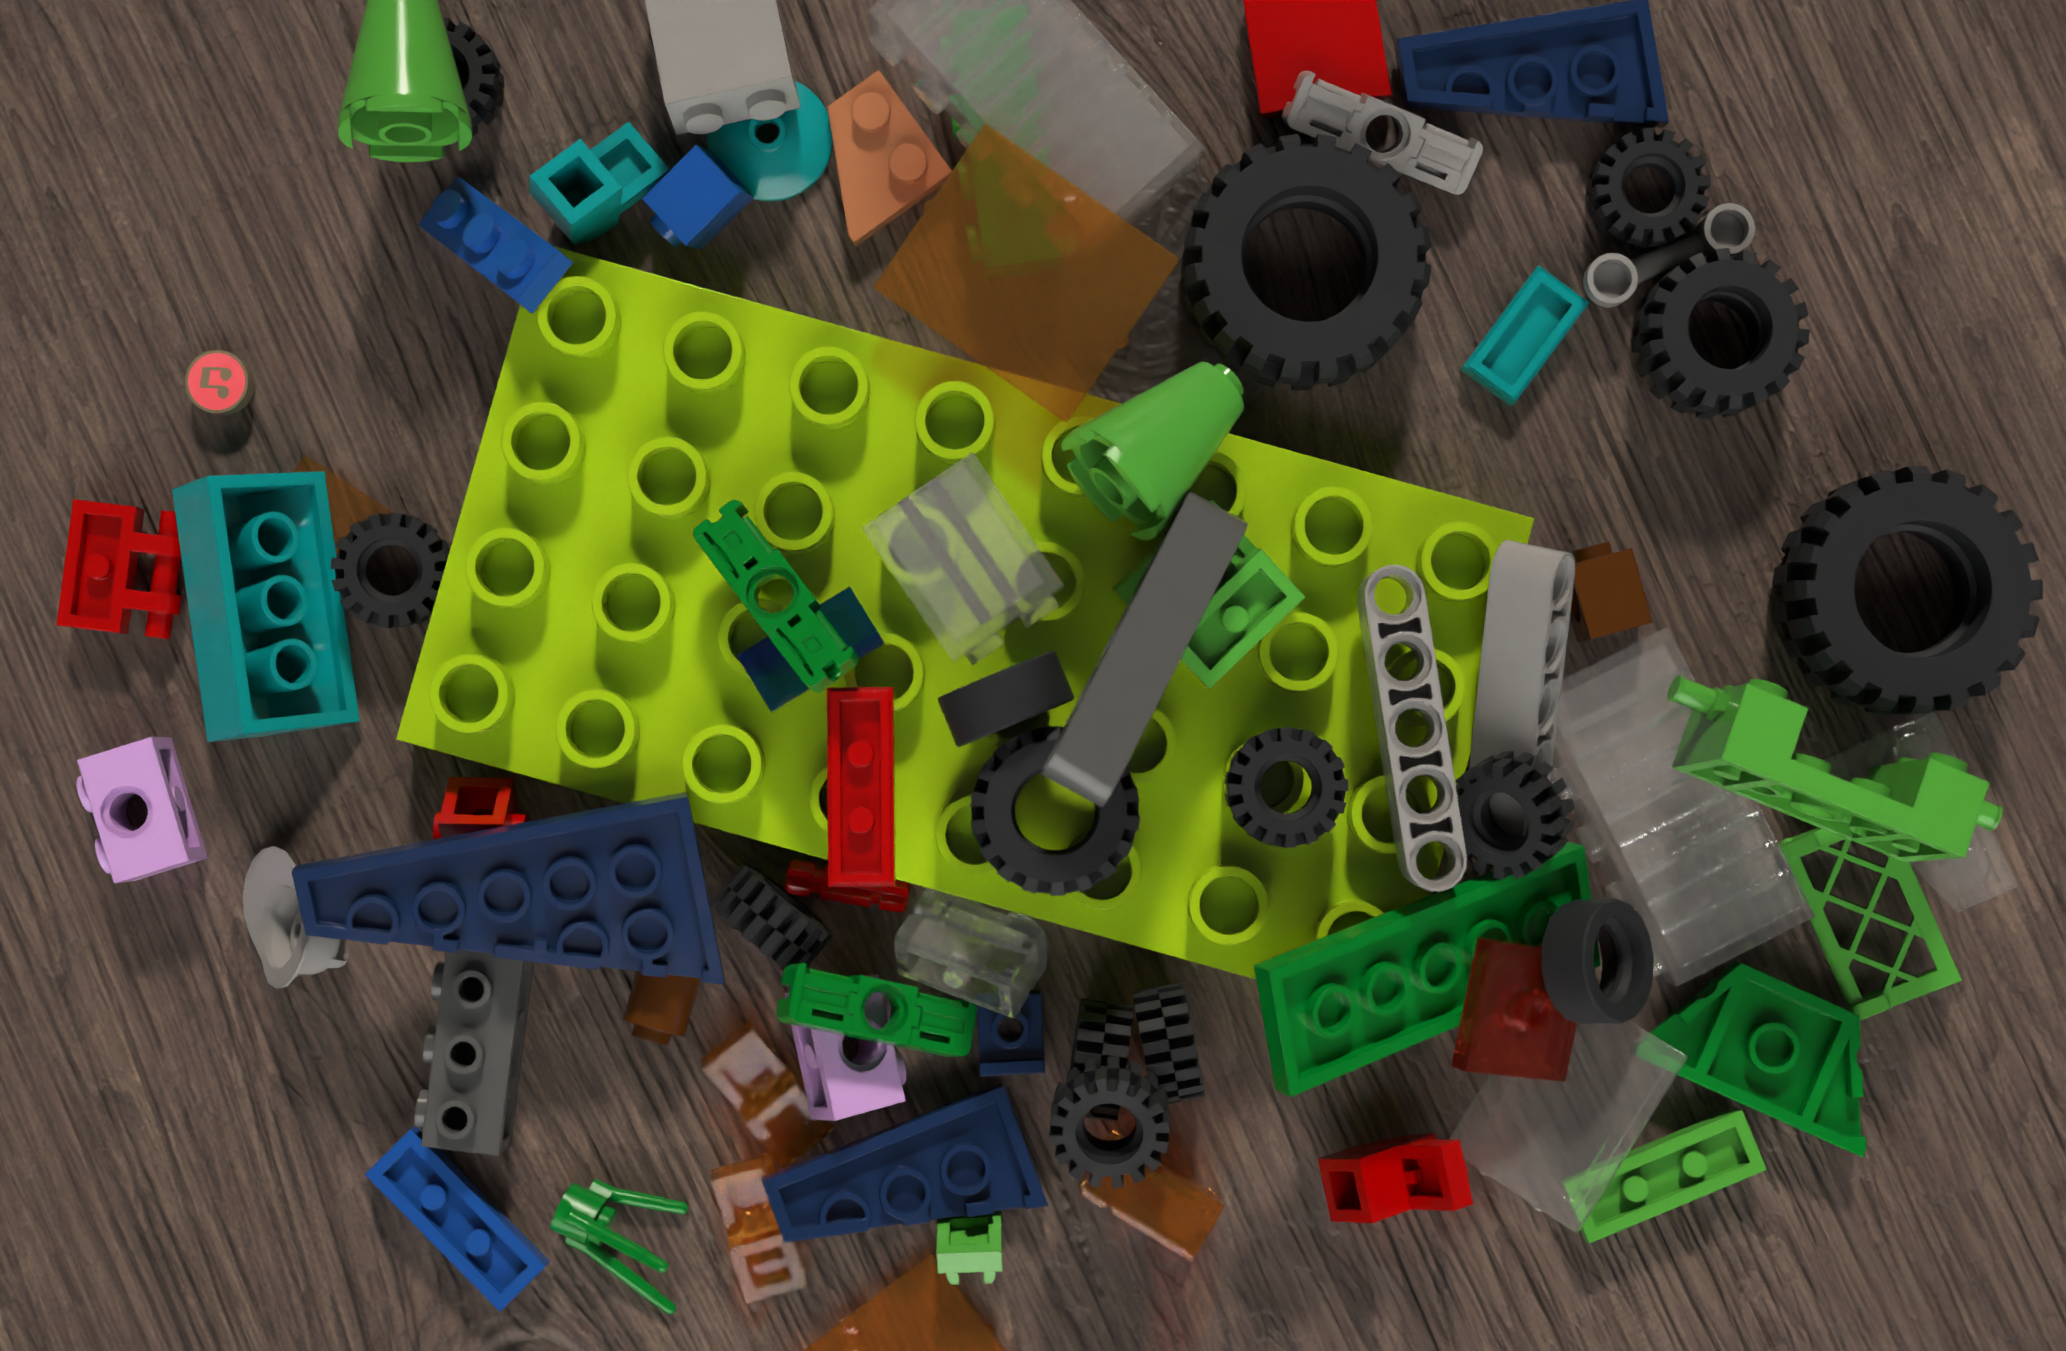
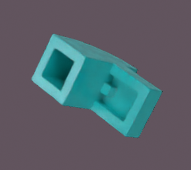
[529,121,670,245]

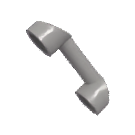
[1583,203,1755,308]

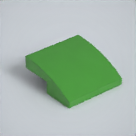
[1112,498,1305,689]

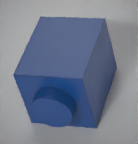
[642,145,754,250]

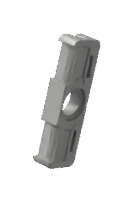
[1282,70,1483,195]

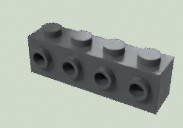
[415,950,534,1156]

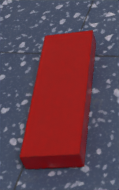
[827,687,896,887]

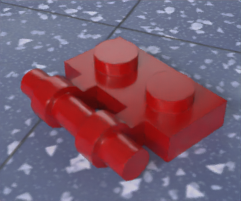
[56,499,183,640]

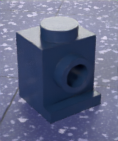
[977,979,1045,1076]

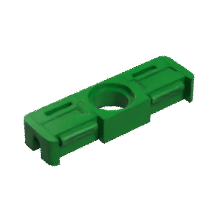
[693,500,859,693]
[776,963,977,1057]

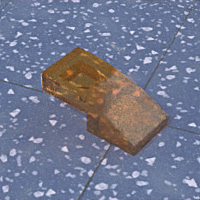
[700,1021,834,1169]
[710,1153,808,1303]

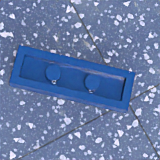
[418,176,573,313]
[365,1126,550,1312]

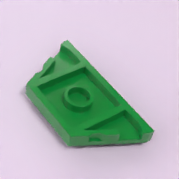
[1630,961,1866,1158]

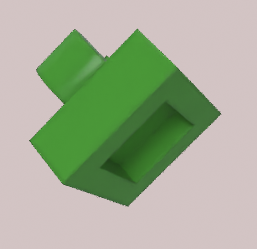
[936,1210,1002,1285]

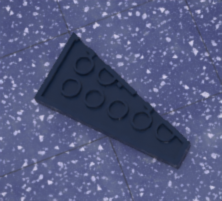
[291,792,725,985]

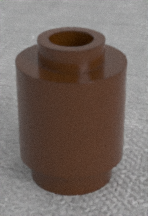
[623,971,701,1045]

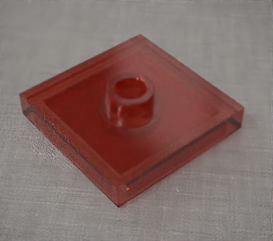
[1451,938,1577,1082]

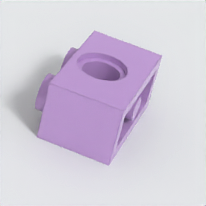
[76,737,208,884]
[784,974,906,1121]

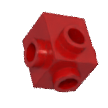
[433,777,530,840]

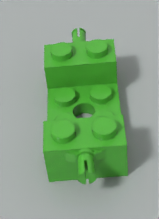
[1667,675,2003,862]

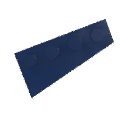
[1394,0,1669,128]
[761,1083,1048,1243]

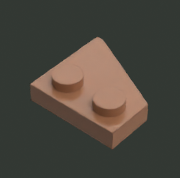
[827,70,953,247]

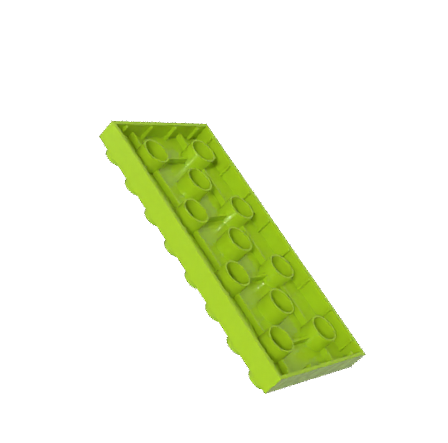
[396,246,1535,979]

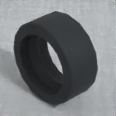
[938,651,1074,747]
[1541,898,1654,1024]

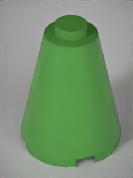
[338,0,472,162]
[1061,362,1244,541]

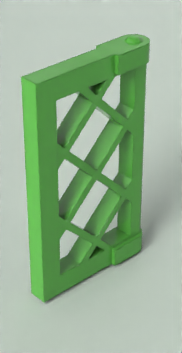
[1776,827,1962,1020]

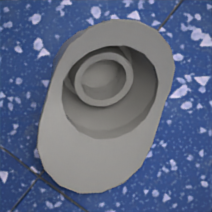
[243,846,349,989]

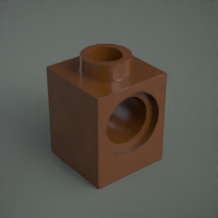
[1570,541,1653,642]

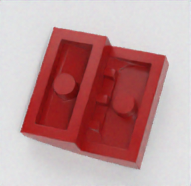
[1243,0,1393,119]

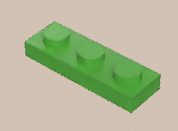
[1559,1107,1767,1244]

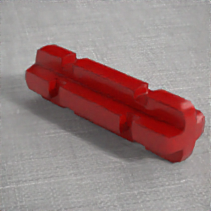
[785,859,911,913]

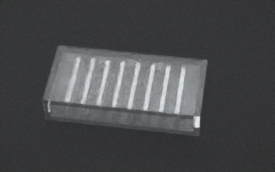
[868,0,1205,265]
[1550,628,1815,986]

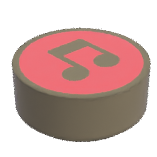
[185,350,255,416]

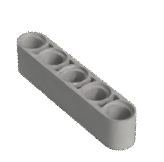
[1469,540,1575,837]
[1357,565,1467,891]

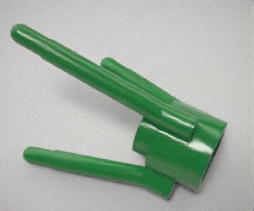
[550,1178,688,1315]

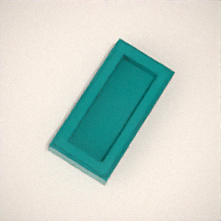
[1460,265,1589,407]

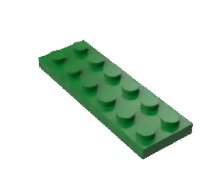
[1254,842,1601,1097]

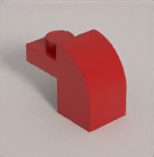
[1318,1133,1473,1223]

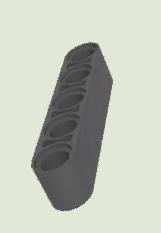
[1041,491,1248,807]

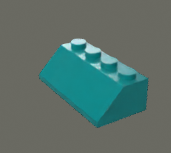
[172,471,360,742]

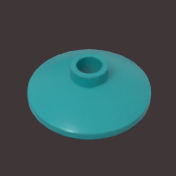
[707,81,833,202]

